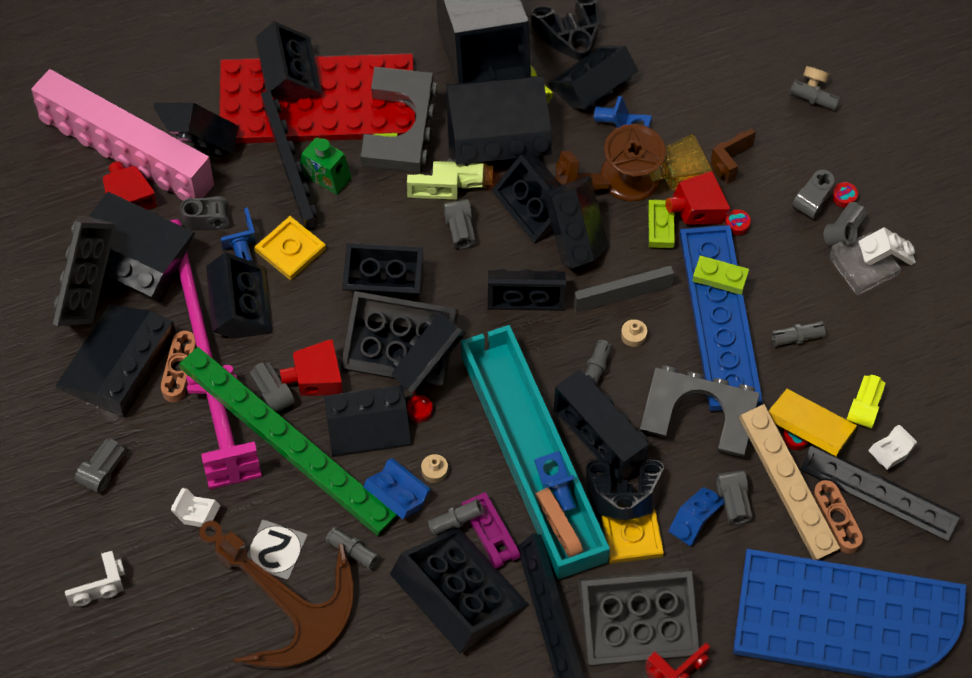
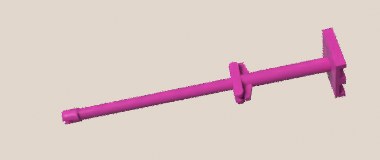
[171,219,262,490]

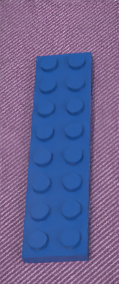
[679,225,763,411]

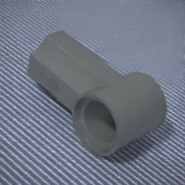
[443,199,475,250]
[824,202,867,246]
[250,362,295,413]
[75,439,126,494]
[716,470,752,525]

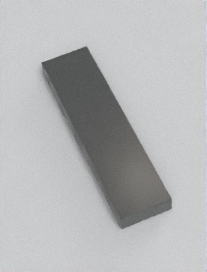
[573,266,674,313]

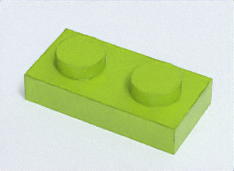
[648,200,675,248]
[692,256,749,295]

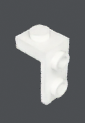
[859,228,915,265]
[65,551,125,606]

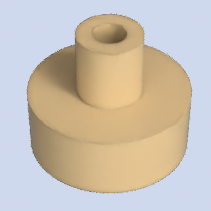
[803,66,829,87]
[621,320,647,347]
[421,454,448,483]

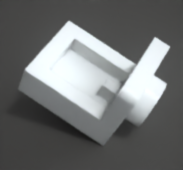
[869,425,917,469]
[171,488,220,527]

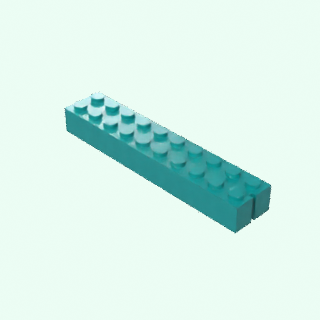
[461,325,610,580]

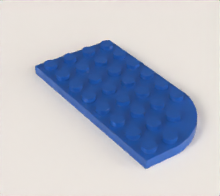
[733,549,966,678]

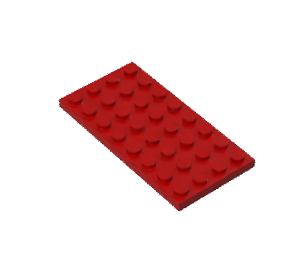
[220,54,415,144]

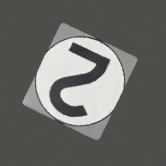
[247,520,307,579]

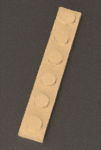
[739,404,840,560]

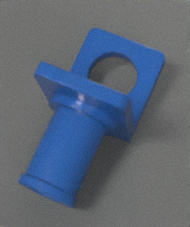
[594,96,652,128]
[221,207,256,262]
[534,451,576,511]

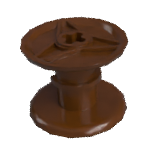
[600,124,666,202]

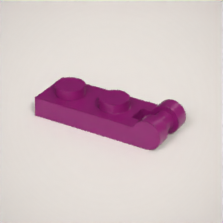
[461,492,520,569]

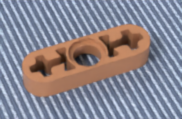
[161,331,197,402]
[813,480,863,554]
[535,488,583,557]

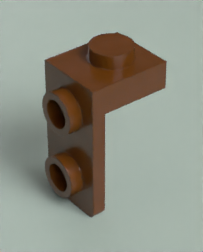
[711,129,756,184]
[556,151,610,191]

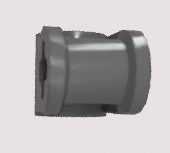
[792,170,835,219]
[180,196,229,230]

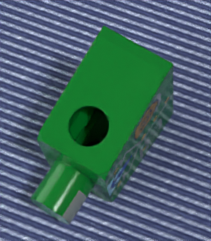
[300,138,351,195]

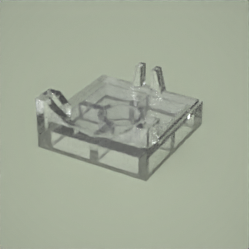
[829,231,901,296]

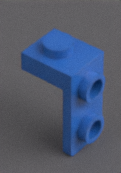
[668,487,724,546]

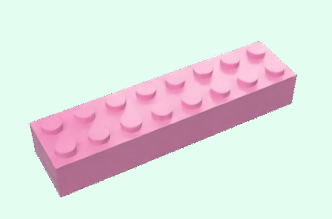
[31,69,214,201]

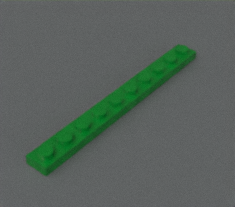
[179,347,397,536]

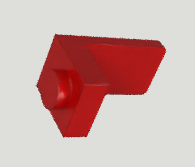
[645,643,710,678]

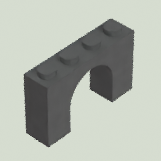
[361,67,437,173]
[640,365,759,458]

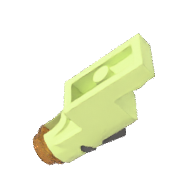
[407,158,493,200]

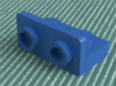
[363,458,430,519]

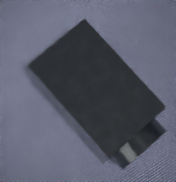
[436,0,531,84]

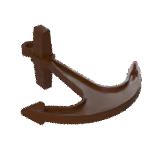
[199,521,353,669]

